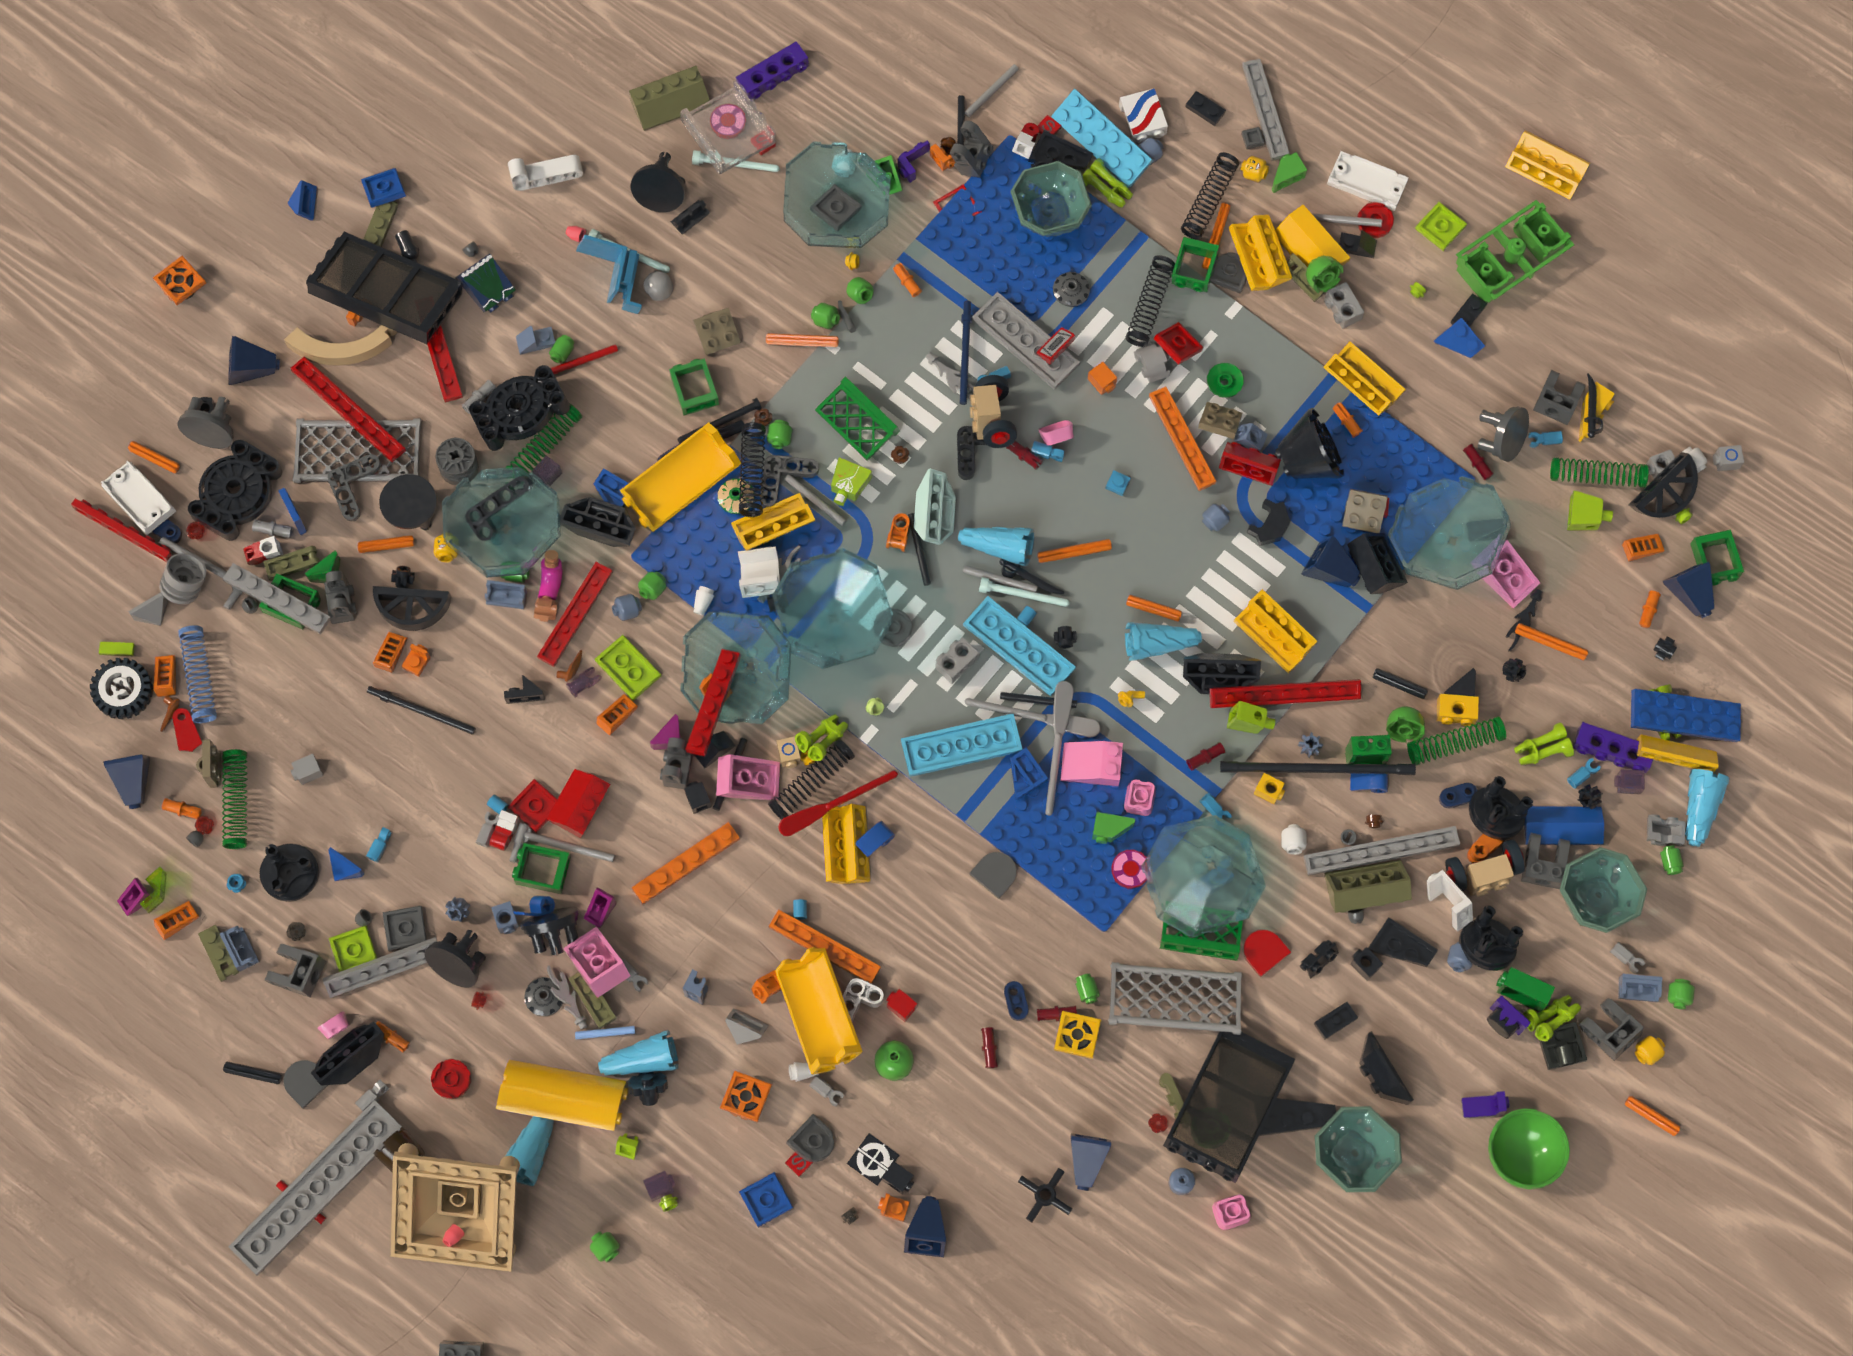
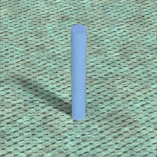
[575,1026,635,1040]

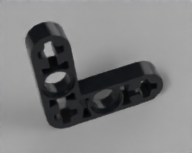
[957,426,986,480]

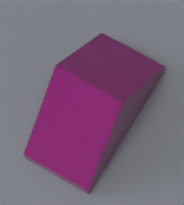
[650,714,681,750]
[117,878,154,916]
[583,887,616,928]

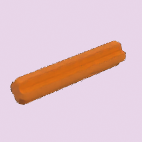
[128,441,180,473]
[357,535,414,553]
[1126,595,1182,621]
[1625,1096,1681,1136]

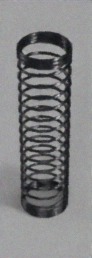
[1180,152,1240,240]
[1125,255,1175,347]
[738,422,766,517]
[768,739,855,820]

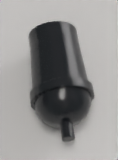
[395,230,419,262]

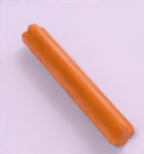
[1202,203,1230,270]
[766,333,839,347]
[1037,539,1112,563]
[1515,623,1588,660]

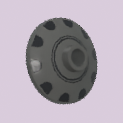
[1053,272,1090,307]
[524,977,563,1017]

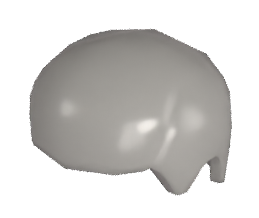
[643,271,673,301]

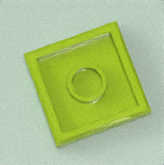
[1415,202,1467,251]
[328,926,377,972]

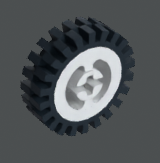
[90,657,153,719]

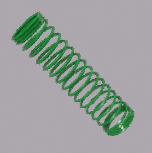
[504,404,582,485]
[1550,457,1649,488]
[1407,717,1507,766]
[222,749,248,849]

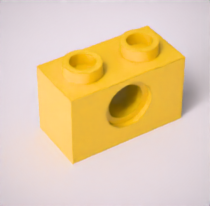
[1436,694,1479,726]

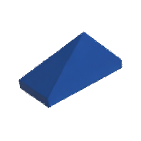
[288,180,317,221]
[328,847,364,881]

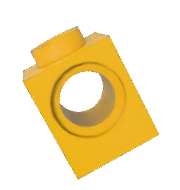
[1254,773,1286,804]

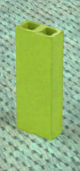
[99,642,135,656]

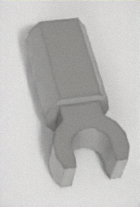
[475,812,499,847]
[1610,942,1645,974]
[622,959,649,992]
[809,1075,844,1107]
[355,1080,389,1111]

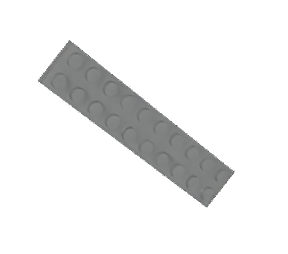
[228,1100,402,1276]

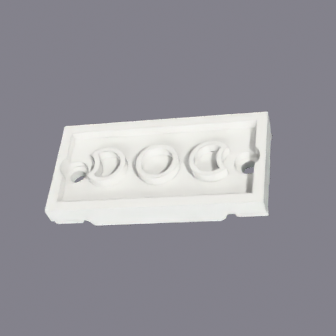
[1327,151,1409,211]
[101,461,176,535]

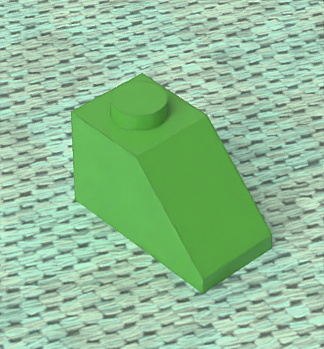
[1272,152,1307,193]
[874,155,903,196]
[1092,812,1135,844]

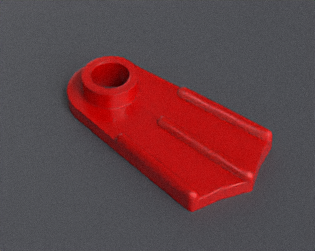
[172,708,202,752]

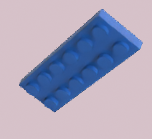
[1631,689,1741,742]

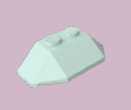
[914,468,956,545]

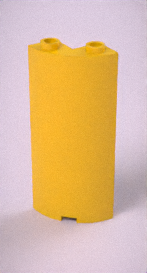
[620,422,741,532]
[775,947,863,1075]
[496,1060,629,1131]

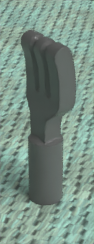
[838,300,856,333]

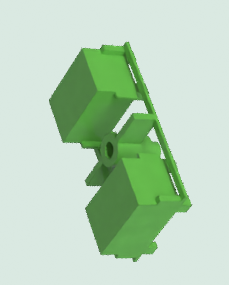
[1456,200,1575,303]

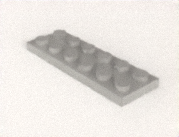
[972,292,1080,390]

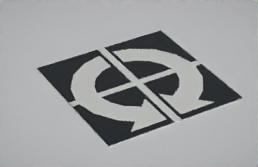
[847,1133,900,1186]

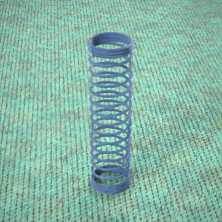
[178,625,217,723]

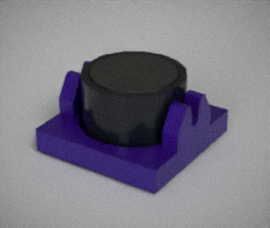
[1487,996,1530,1039]

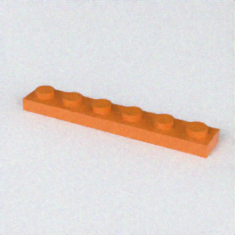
[1149,386,1216,491]
[632,822,740,904]
[769,909,881,984]

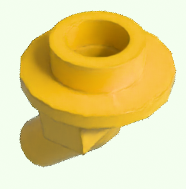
[1118,690,1145,708]

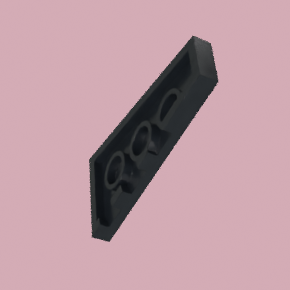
[1253,1096,1336,1136]

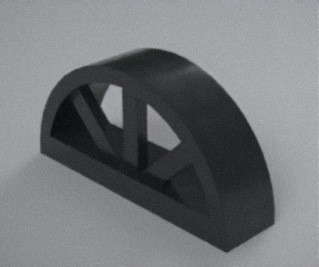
[1628,452,1698,518]
[373,586,452,631]

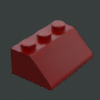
[1219,442,1281,486]
[546,769,611,838]

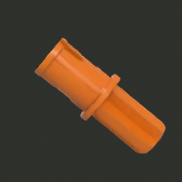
[893,263,922,297]
[1333,402,1363,437]
[1639,590,1661,628]
[162,798,202,819]
[376,1021,410,1053]

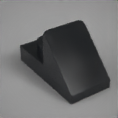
[1339,230,1377,259]
[504,675,545,704]

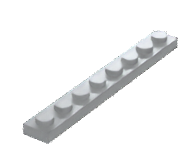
[1303,826,1460,876]

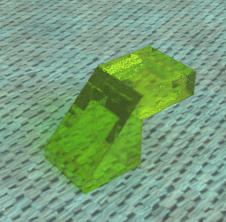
[140,867,167,913]

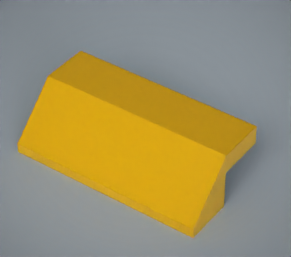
[1505,130,1590,200]
[1275,205,1350,267]
[1229,215,1292,291]
[1323,341,1406,416]
[731,493,815,551]
[1233,589,1318,674]
[1636,734,1718,773]
[822,804,870,884]

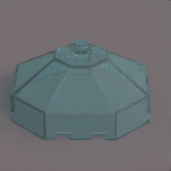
[783,141,891,248]
[442,467,561,578]
[1388,476,1511,590]
[772,548,893,669]
[680,611,792,724]
[1141,815,1266,938]

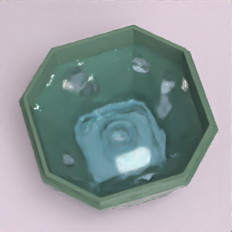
[1010,161,1092,237]
[1560,847,1647,933]
[1315,1106,1402,1192]

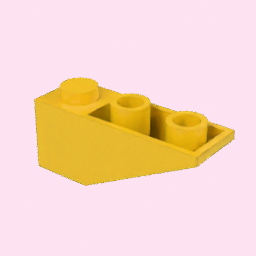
[1578,382,1615,442]

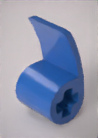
[1350,774,1388,793]
[856,821,895,857]
[513,895,555,916]

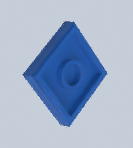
[361,168,406,208]
[278,488,307,535]
[739,1172,793,1228]

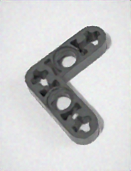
[328,454,381,521]
[760,455,819,508]

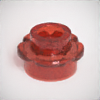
[186,522,205,540]
[195,816,214,835]
[471,991,487,1010]
[1148,1113,1168,1133]

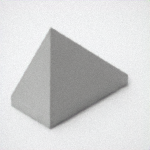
[128,592,168,626]
[725,1008,769,1045]

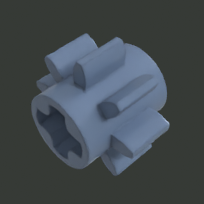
[1298,732,1323,758]
[445,897,470,922]

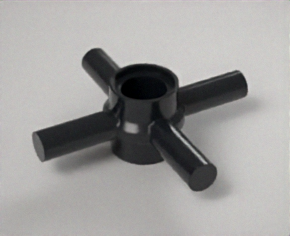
[1018,1168,1073,1223]

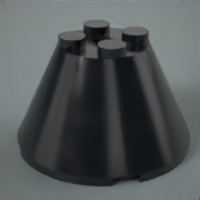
[1275,408,1345,478]

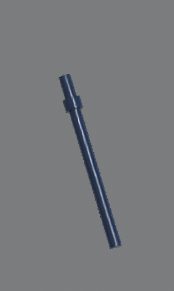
[960,301,972,405]

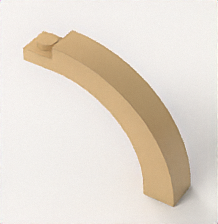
[284,325,397,366]

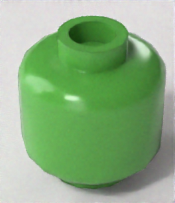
[846,277,874,304]
[811,303,840,329]
[766,420,793,449]
[638,572,666,600]
[1668,979,1695,1009]
[590,1231,620,1263]

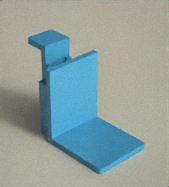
[576,235,642,314]

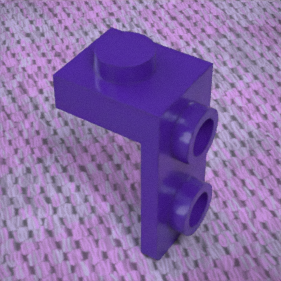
[898,140,930,183]
[1461,1091,1510,1118]

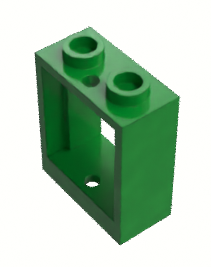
[1172,237,1219,292]
[669,358,719,416]
[1690,530,1744,586]
[259,573,321,630]
[1345,735,1392,764]
[512,843,571,894]
[1496,967,1555,1012]

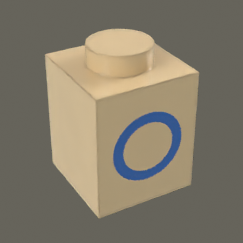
[776,736,801,768]

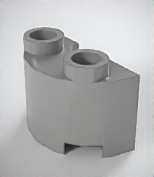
[1134,342,1170,383]
[1647,814,1685,847]

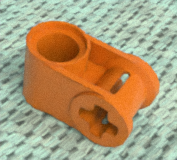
[886,513,910,552]
[1467,834,1504,864]

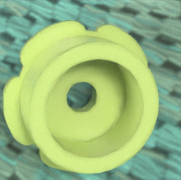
[866,697,884,716]

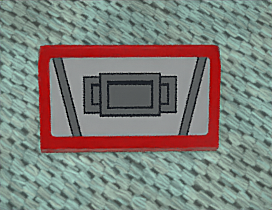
[1036,327,1075,365]

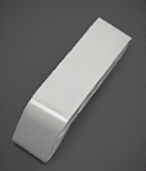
[508,155,583,191]
[843,978,884,1022]

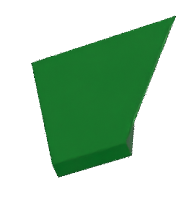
[305,551,341,583]

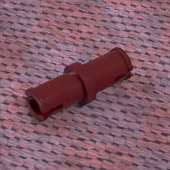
[1006,441,1043,470]
[1462,444,1494,481]
[1186,742,1225,771]
[1037,1006,1077,1022]
[981,1027,998,1069]

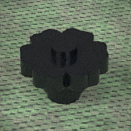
[627,1072,668,1106]

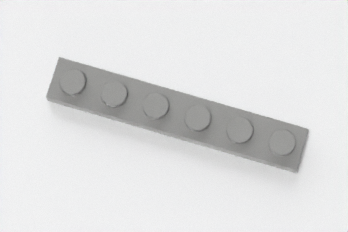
[1242,59,1290,161]
[223,563,331,635]
[323,937,437,998]

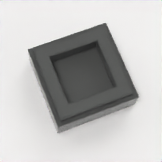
[1241,127,1264,150]

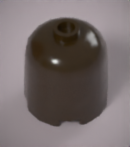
[373,1126,425,1173]

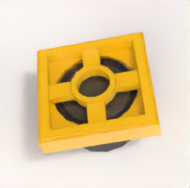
[1054,1011,1101,1059]

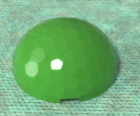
[1488,1109,1570,1190]

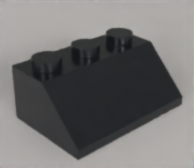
[1347,533,1408,594]

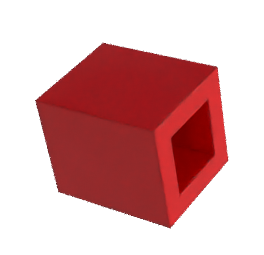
[886,989,918,1022]

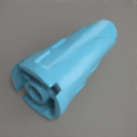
[958,527,1034,566]
[1125,622,1202,661]
[1685,769,1730,847]
[598,1030,678,1076]
[505,1116,554,1186]

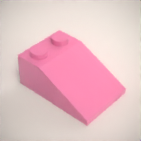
[1471,539,1540,608]
[1060,741,1123,786]
[716,754,780,801]
[563,927,630,998]

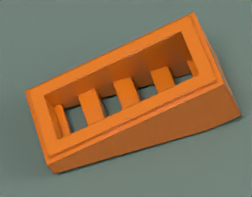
[1622,534,1665,562]
[373,632,407,673]
[153,655,176,697]
[596,694,638,735]
[154,901,199,940]

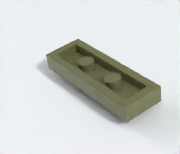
[363,201,398,247]
[568,972,617,1029]

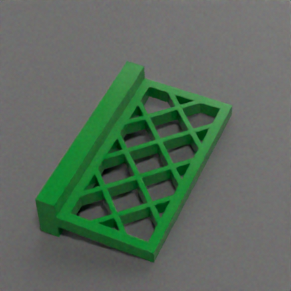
[815,376,900,461]
[1159,901,1244,961]

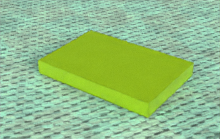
[594,635,661,701]

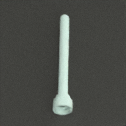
[692,150,780,172]
[588,229,670,273]
[979,577,1070,607]

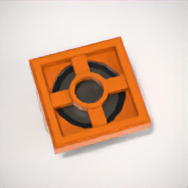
[153,255,206,305]
[720,1071,772,1123]

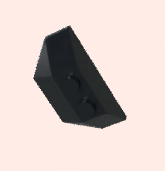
[558,497,636,547]
[1183,653,1261,694]
[311,1022,384,1086]
[1359,1031,1414,1105]

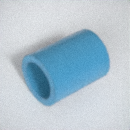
[1017,606,1037,627]
[487,794,509,814]
[793,899,807,920]

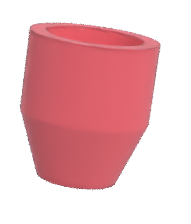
[566,226,586,243]
[443,1224,465,1247]

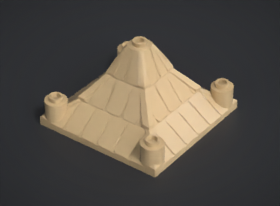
[391,1143,520,1272]

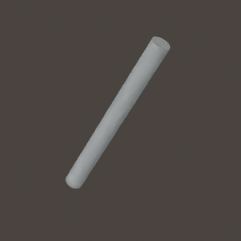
[965,64,1019,117]
[1311,213,1382,227]
[785,474,847,526]
[963,565,1038,592]

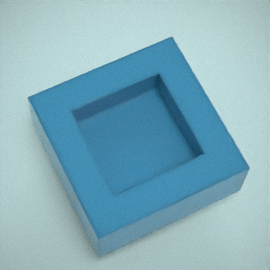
[1105,470,1131,496]

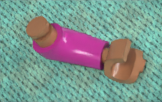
[534,550,563,622]

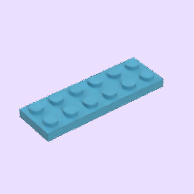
[1051,88,1154,188]
[963,596,1076,697]
[901,714,1023,777]

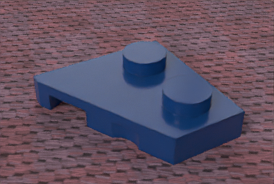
[1434,318,1485,358]
[593,468,629,508]
[1010,747,1048,800]

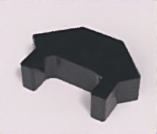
[1247,499,1290,546]

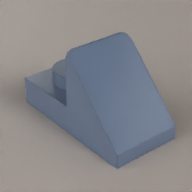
[516,326,555,355]

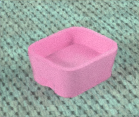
[1038,420,1074,445]
[1124,780,1156,816]
[317,1011,350,1039]
[1212,1195,1251,1230]

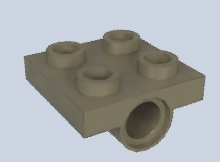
[693,308,741,355]
[1198,402,1243,439]
[1342,488,1388,533]
[196,739,221,788]

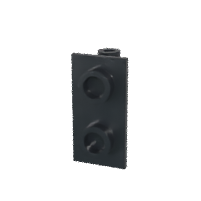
[670,200,710,235]
[1300,940,1339,979]

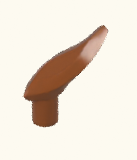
[557,650,582,682]
[160,696,180,732]

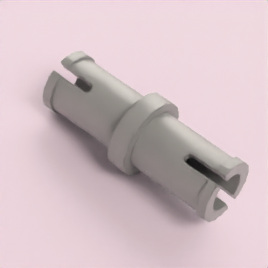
[461,380,496,414]
[252,519,293,539]

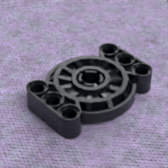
[469,365,570,451]
[188,440,282,541]

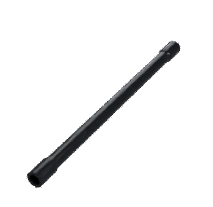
[1220,761,1416,775]

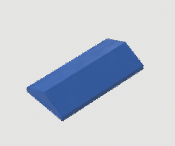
[1524,806,1604,845]

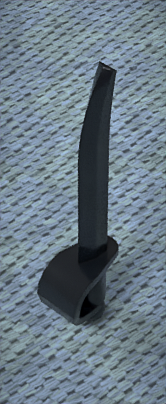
[1584,373,1603,438]
[999,559,1064,594]

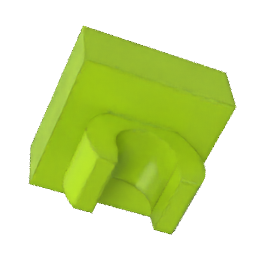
[615,1133,639,1160]

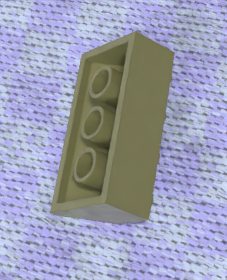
[629,66,711,131]
[1324,860,1412,913]

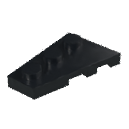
[1028,130,1093,171]
[1368,917,1438,968]

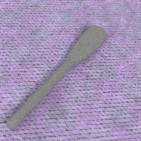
[1045,681,1074,816]
[965,698,1100,737]

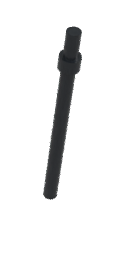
[367,686,476,735]

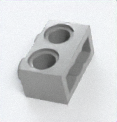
[1324,282,1364,329]
[935,637,979,684]

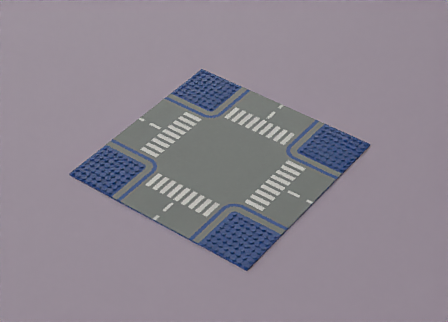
[631,135,1475,932]

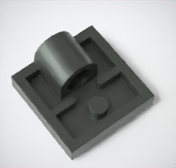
[1539,1022,1587,1070]

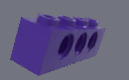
[736,41,809,102]
[1573,722,1653,774]

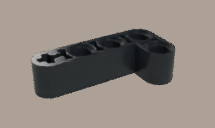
[465,476,533,541]

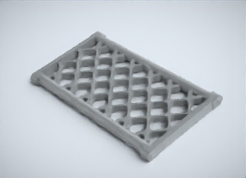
[293,418,422,483]
[1108,962,1242,1035]

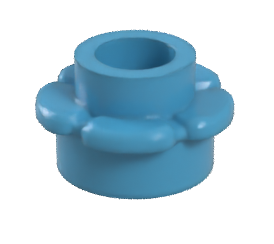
[226,874,246,893]

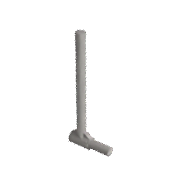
[159,537,243,610]
[509,823,615,863]

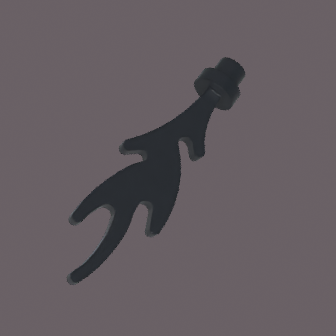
[1506,589,1543,652]

